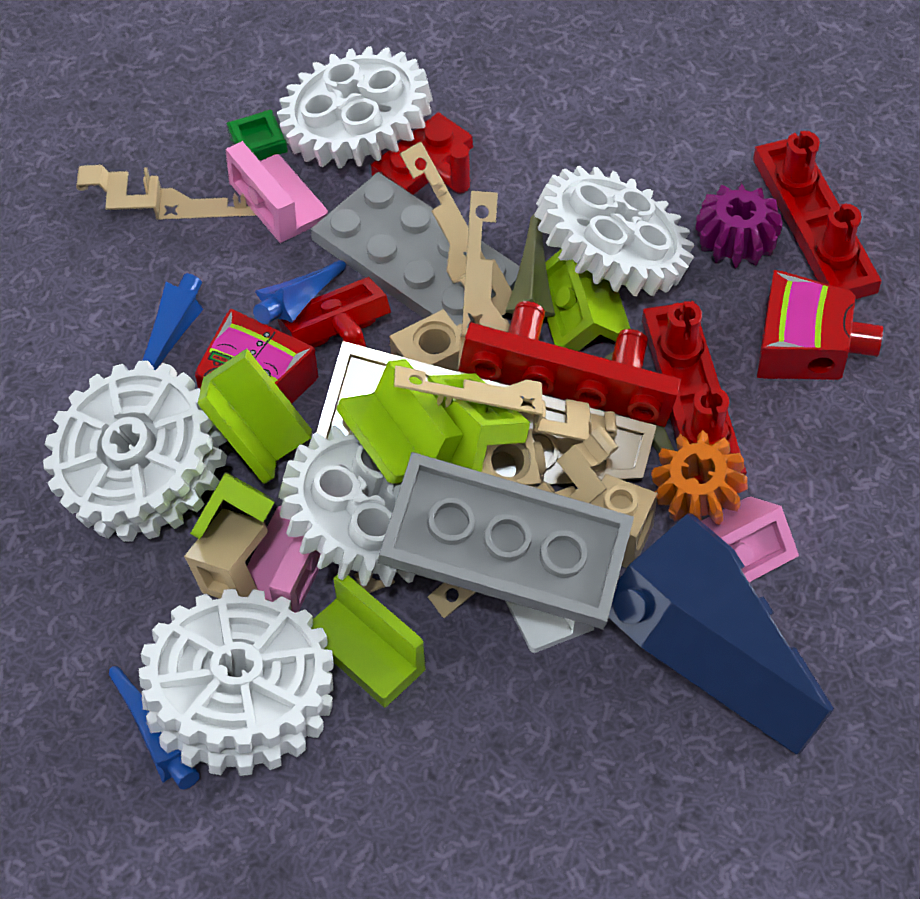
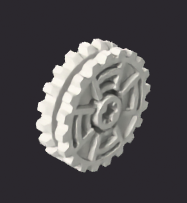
[43,361,228,542]
[139,589,333,776]

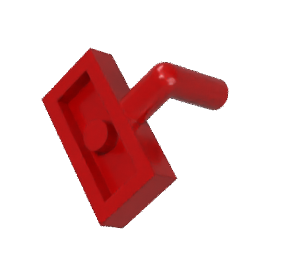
[371,112,473,195]
[277,277,391,347]

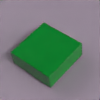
[226,109,288,161]

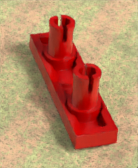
[753,131,882,299]
[458,301,681,427]
[642,301,747,484]

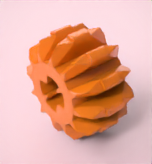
[651,430,748,525]

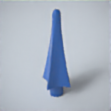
[253,260,346,324]
[142,273,203,370]
[109,666,200,789]

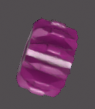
[695,182,783,269]

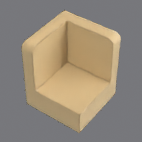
[184,508,268,599]

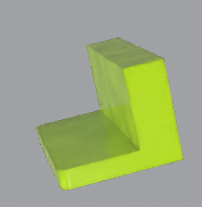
[545,249,631,351]
[198,348,312,484]
[336,359,464,484]
[427,373,530,472]
[190,472,275,539]
[311,575,426,708]

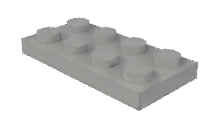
[311,172,520,328]
[378,452,634,629]

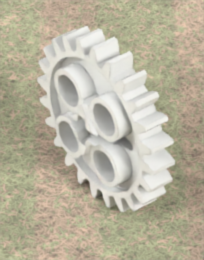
[277,46,433,168]
[535,166,694,296]
[278,425,415,587]

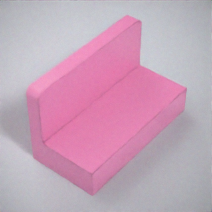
[226,141,328,243]
[702,497,799,582]
[247,506,321,613]

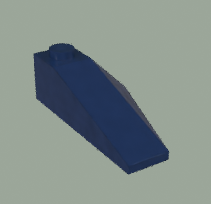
[608,513,834,755]

